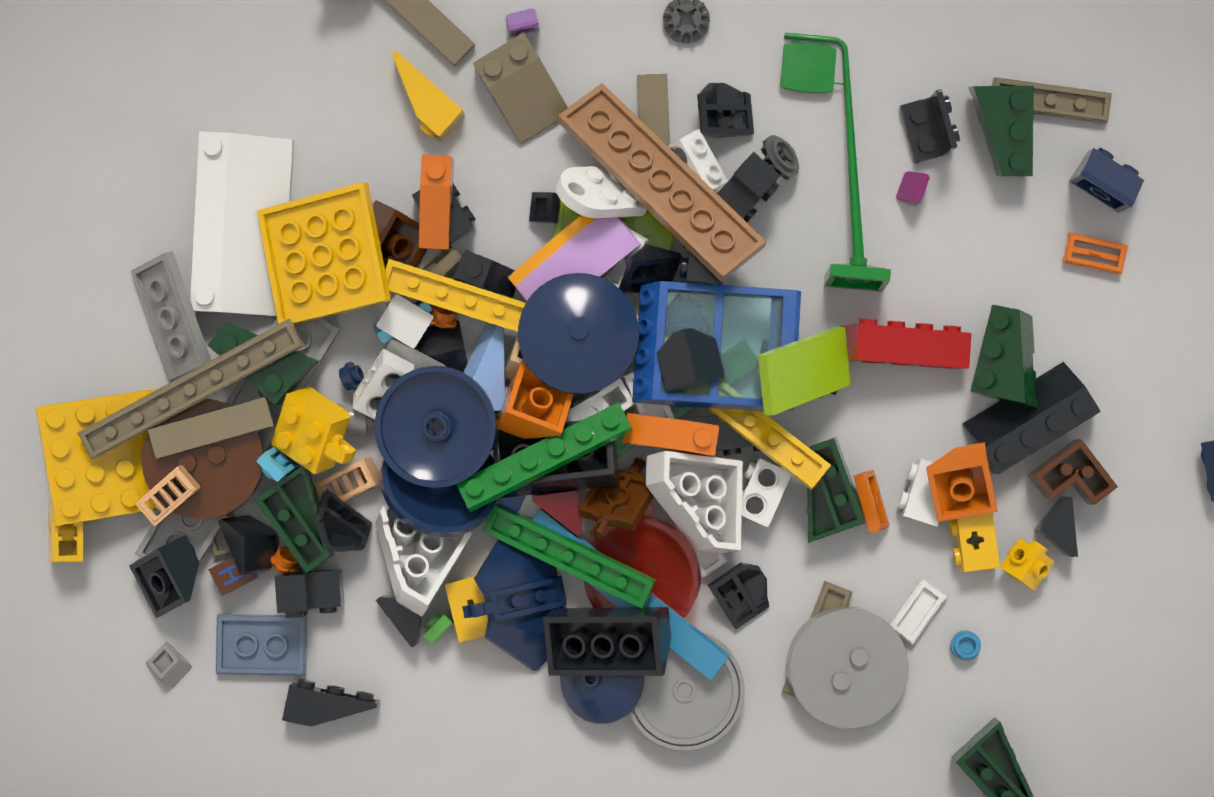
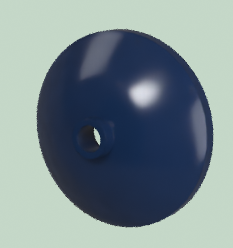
[560,676,644,724]

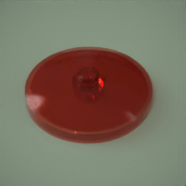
[583,516,701,618]

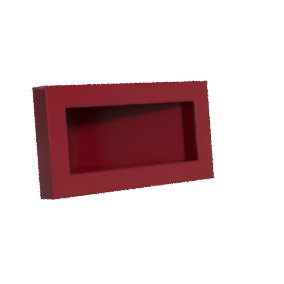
[531,490,583,537]

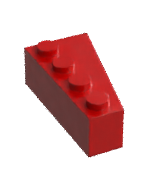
[840,318,972,369]

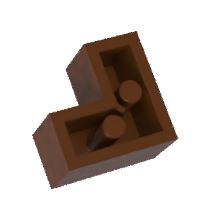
[1028,439,1118,505]

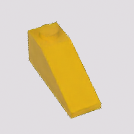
[392,51,464,140]

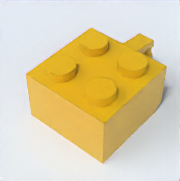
[271,386,356,474]

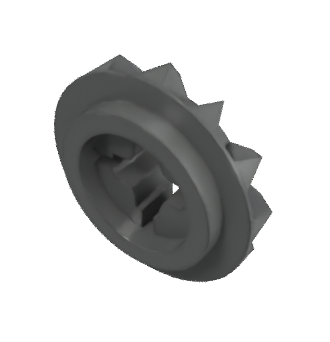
[663,0,710,44]
[761,135,799,180]

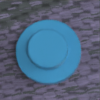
[951,630,981,660]

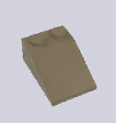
[473,32,568,144]

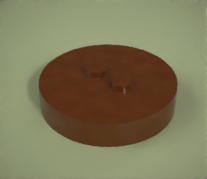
[141,399,265,519]

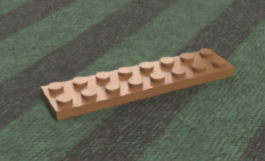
[558,83,766,282]

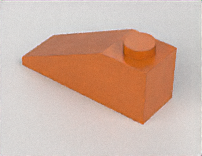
[419,155,454,250]
[622,413,719,457]

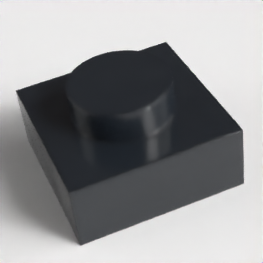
[529,192,560,224]

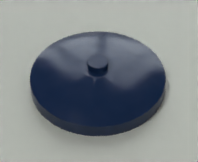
[518,273,639,394]
[375,366,497,488]
[380,454,497,537]

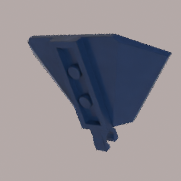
[462,539,567,671]

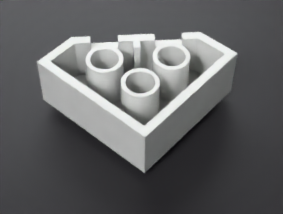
[646,451,743,554]
[375,502,472,616]

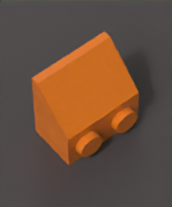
[497,363,574,439]
[926,442,998,522]

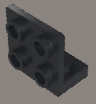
[899,89,960,164]

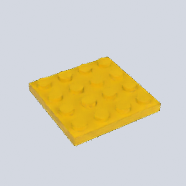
[257,182,391,325]
[35,389,158,526]

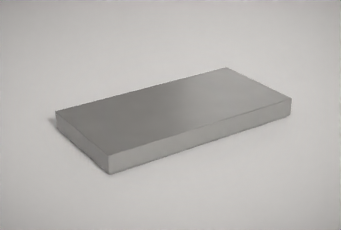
[131,251,211,382]

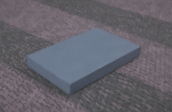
[216,614,307,676]

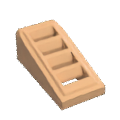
[314,457,380,502]
[135,464,201,527]

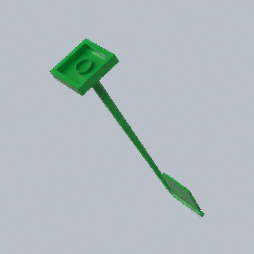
[780,33,891,292]

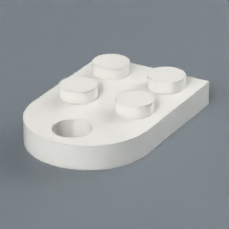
[556,166,647,218]

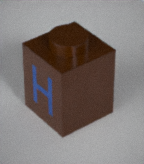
[208,557,258,596]

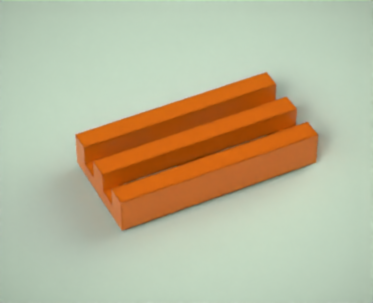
[1062,233,1128,275]
[853,470,889,534]

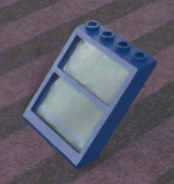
[632,281,801,412]

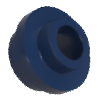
[339,362,364,391]

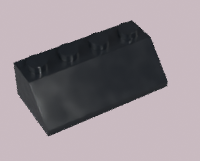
[962,362,1101,474]
[493,420,620,498]
[543,607,671,676]

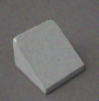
[146,642,192,687]

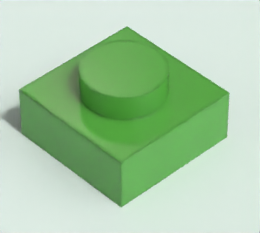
[423,613,454,644]

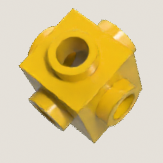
[1000,538,1054,591]

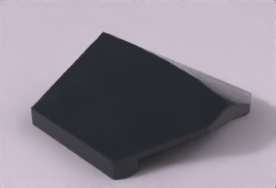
[697,83,754,138]
[619,244,682,294]
[414,320,468,372]
[657,328,726,393]
[315,488,372,552]
[218,515,279,575]
[707,562,769,629]

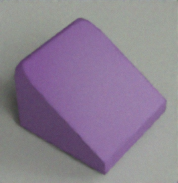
[506,8,539,36]

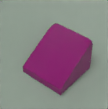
[896,171,930,206]

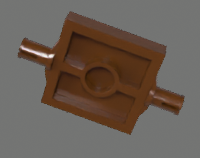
[578,457,654,539]

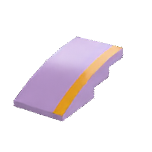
[508,215,641,301]

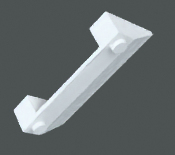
[190,131,294,317]

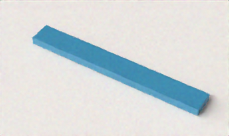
[532,508,731,680]

